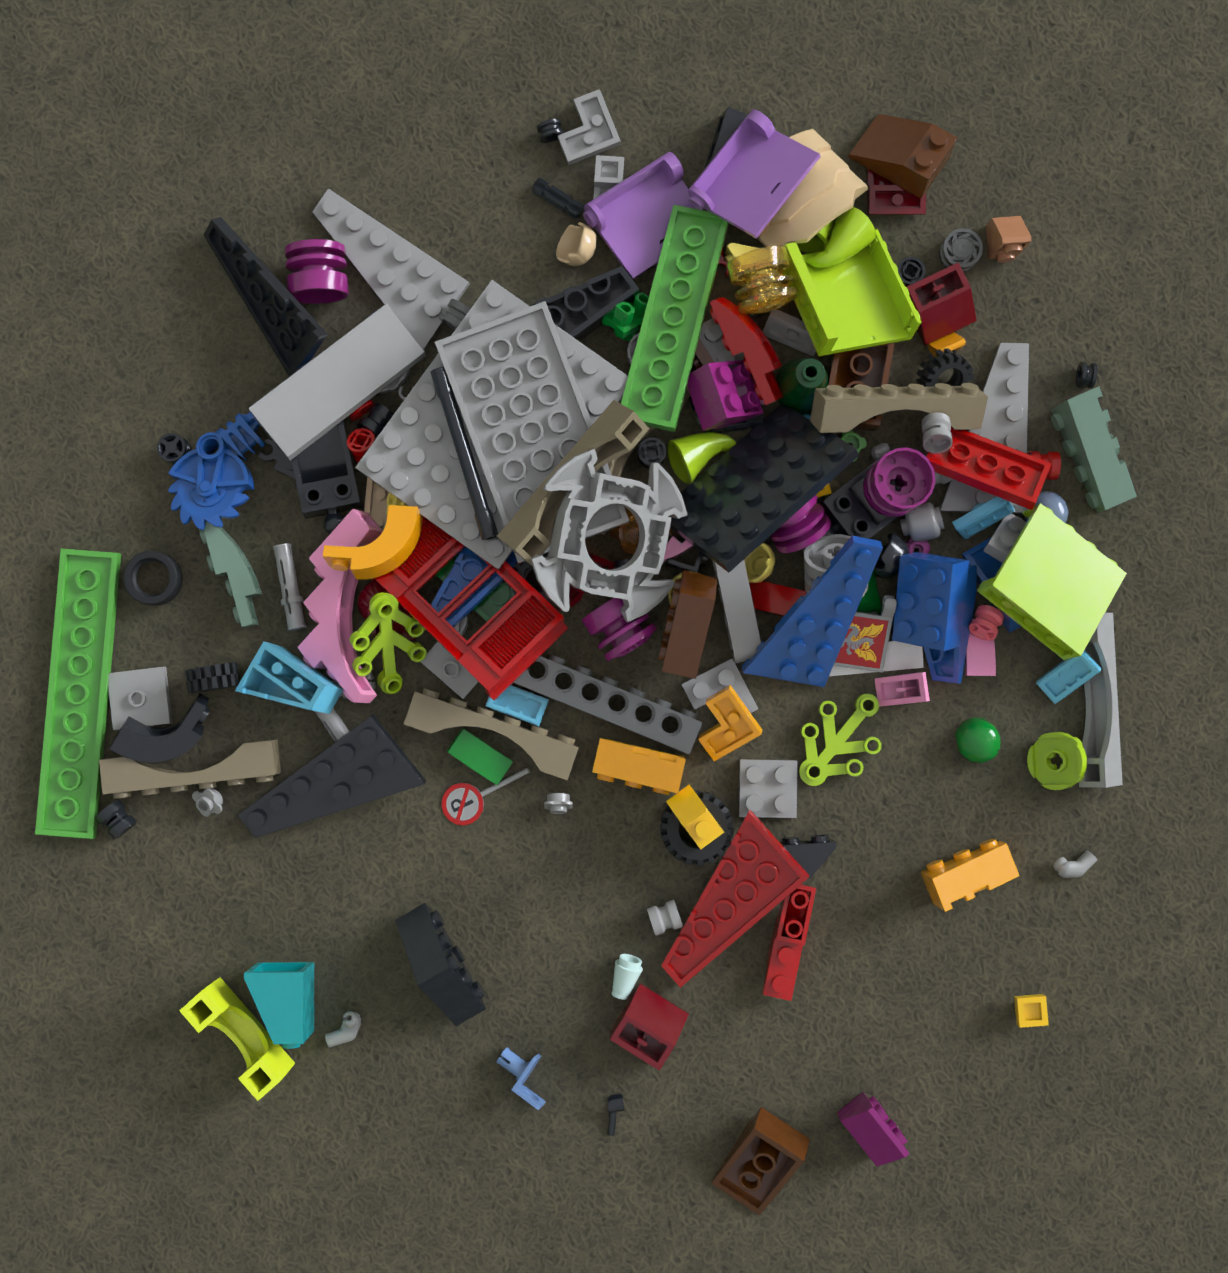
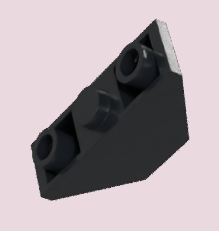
[781,835,836,879]

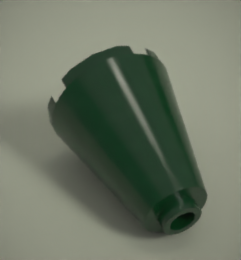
[775,358,829,414]

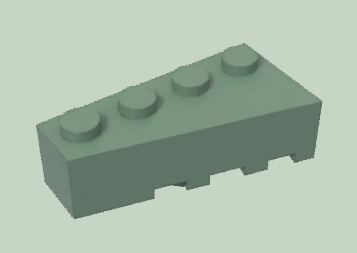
[1051,386,1137,513]

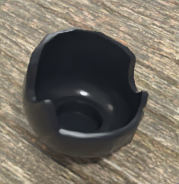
[872,533,910,579]

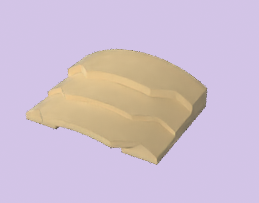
[757,129,868,259]

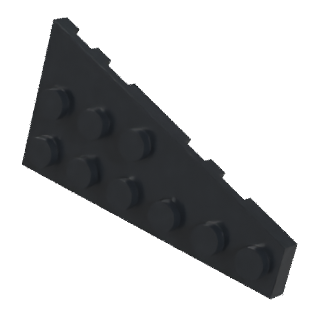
[204,217,328,377]
[237,714,426,838]

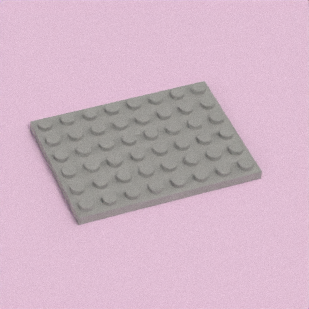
[355,280,634,570]

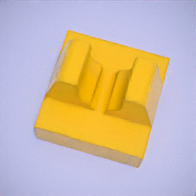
[1014,994,1049,1028]

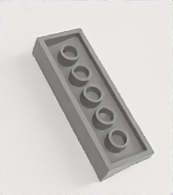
[249,303,426,460]

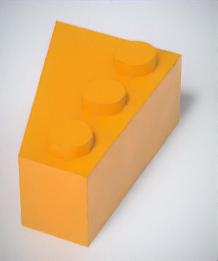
[592,738,686,795]
[921,839,1019,912]

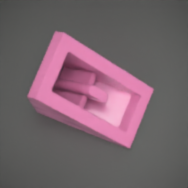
[874,672,930,707]

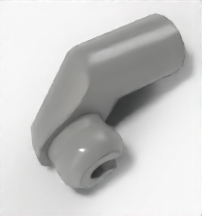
[1053,850,1097,878]
[325,1011,361,1048]

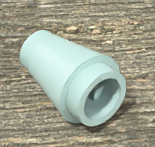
[611,954,643,1000]

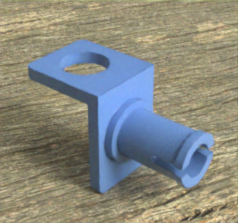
[496,1047,546,1110]

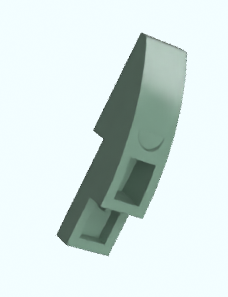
[199,521,263,628]

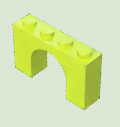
[179,977,295,1101]

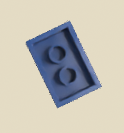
[892,552,969,651]

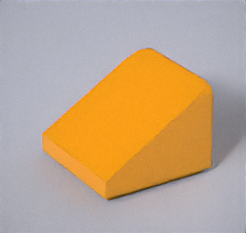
[927,332,966,357]

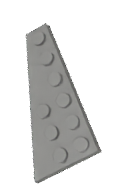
[313,189,470,351]
[940,343,1029,514]

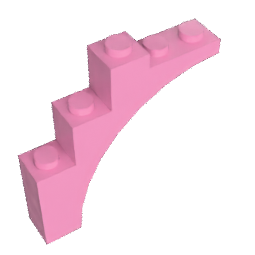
[297,509,383,703]

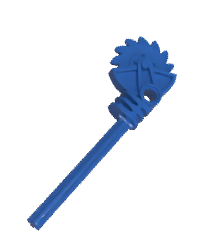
[168,311,376,531]

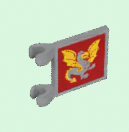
[833,595,897,673]

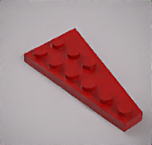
[661,810,809,988]

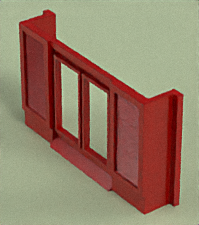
[371,516,568,701]

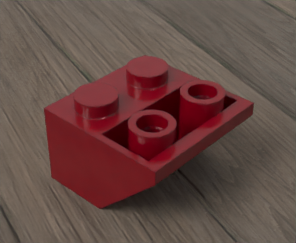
[907,262,977,346]
[610,983,689,1071]

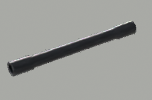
[430,367,498,541]

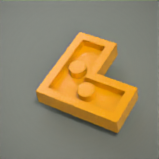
[698,685,762,761]

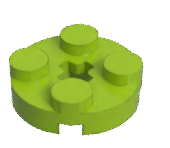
[1027,732,1087,790]

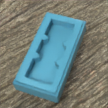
[952,497,1015,539]
[1036,650,1101,704]
[485,685,549,726]

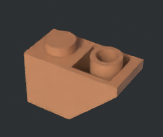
[986,216,1031,263]

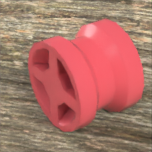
[969,605,1004,641]

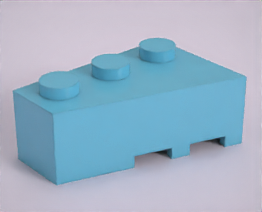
[235,641,344,714]

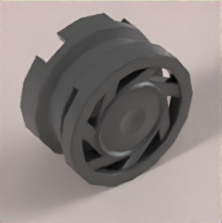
[939,228,983,272]
[439,299,471,331]

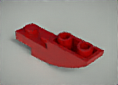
[710,297,783,405]
[762,885,816,1001]

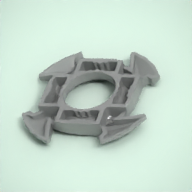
[530,449,687,622]

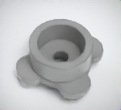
[192,788,223,817]
[544,793,573,814]

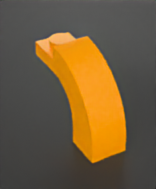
[323,505,423,579]

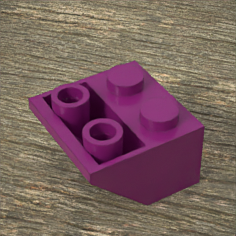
[687,360,763,431]
[837,1092,909,1167]

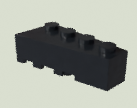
[529,266,639,341]

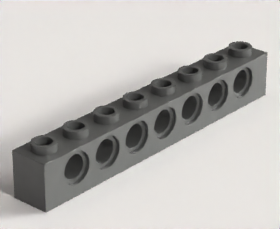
[513,654,703,754]

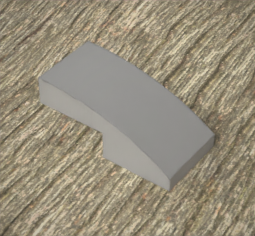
[593,155,624,199]

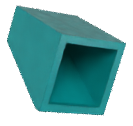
[244,962,314,1049]

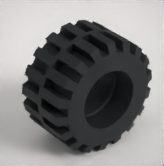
[660,790,734,866]

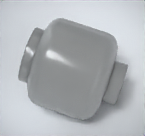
[900,502,945,542]

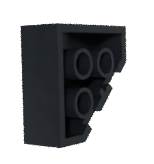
[395,903,486,1027]

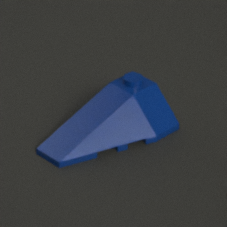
[923,565,977,684]

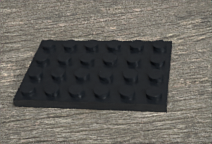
[668,403,859,573]

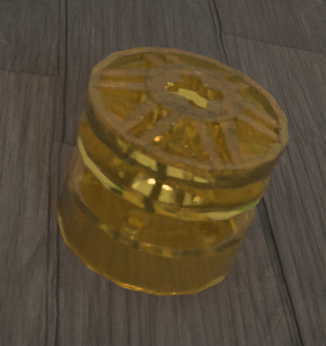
[727,245,798,315]

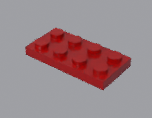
[926,426,1052,510]

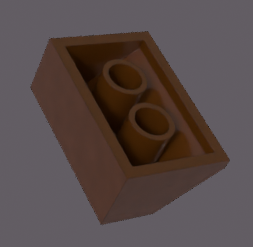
[828,342,895,431]

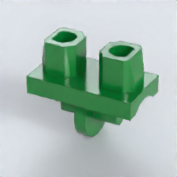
[602,292,649,341]

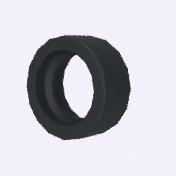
[123,551,183,606]

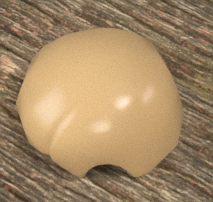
[556,222,596,267]

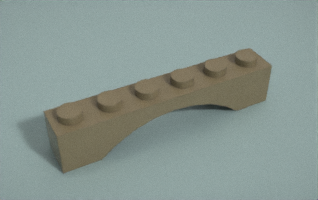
[810,383,988,433]
[497,400,649,566]
[404,688,579,780]
[99,739,281,799]

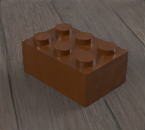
[658,570,717,679]

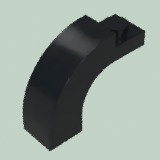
[109,692,210,762]

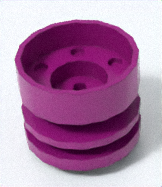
[284,239,349,304]
[863,448,936,517]
[770,495,831,553]
[581,598,657,661]

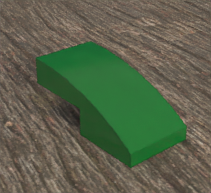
[447,727,513,785]

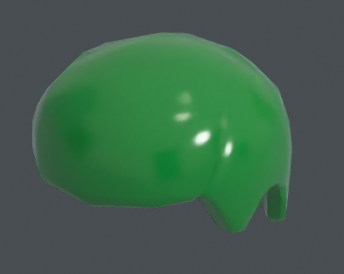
[955,717,1001,764]

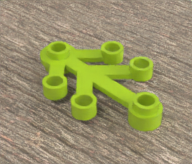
[349,592,427,694]
[799,694,882,786]

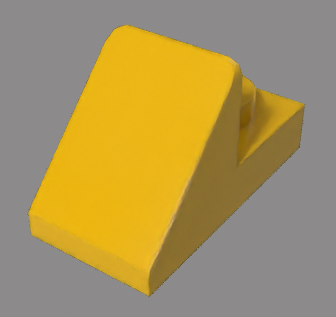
[666,784,724,850]

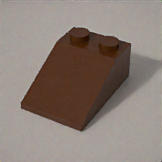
[848,114,957,199]
[711,1107,810,1216]

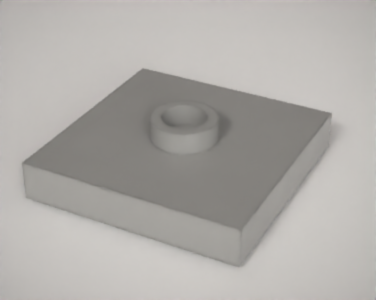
[108,667,173,730]

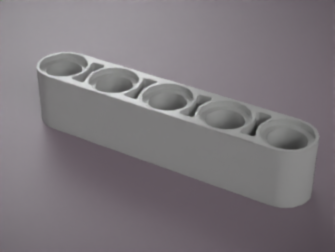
[712,560,761,664]

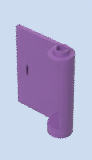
[687,109,821,238]
[583,152,703,280]

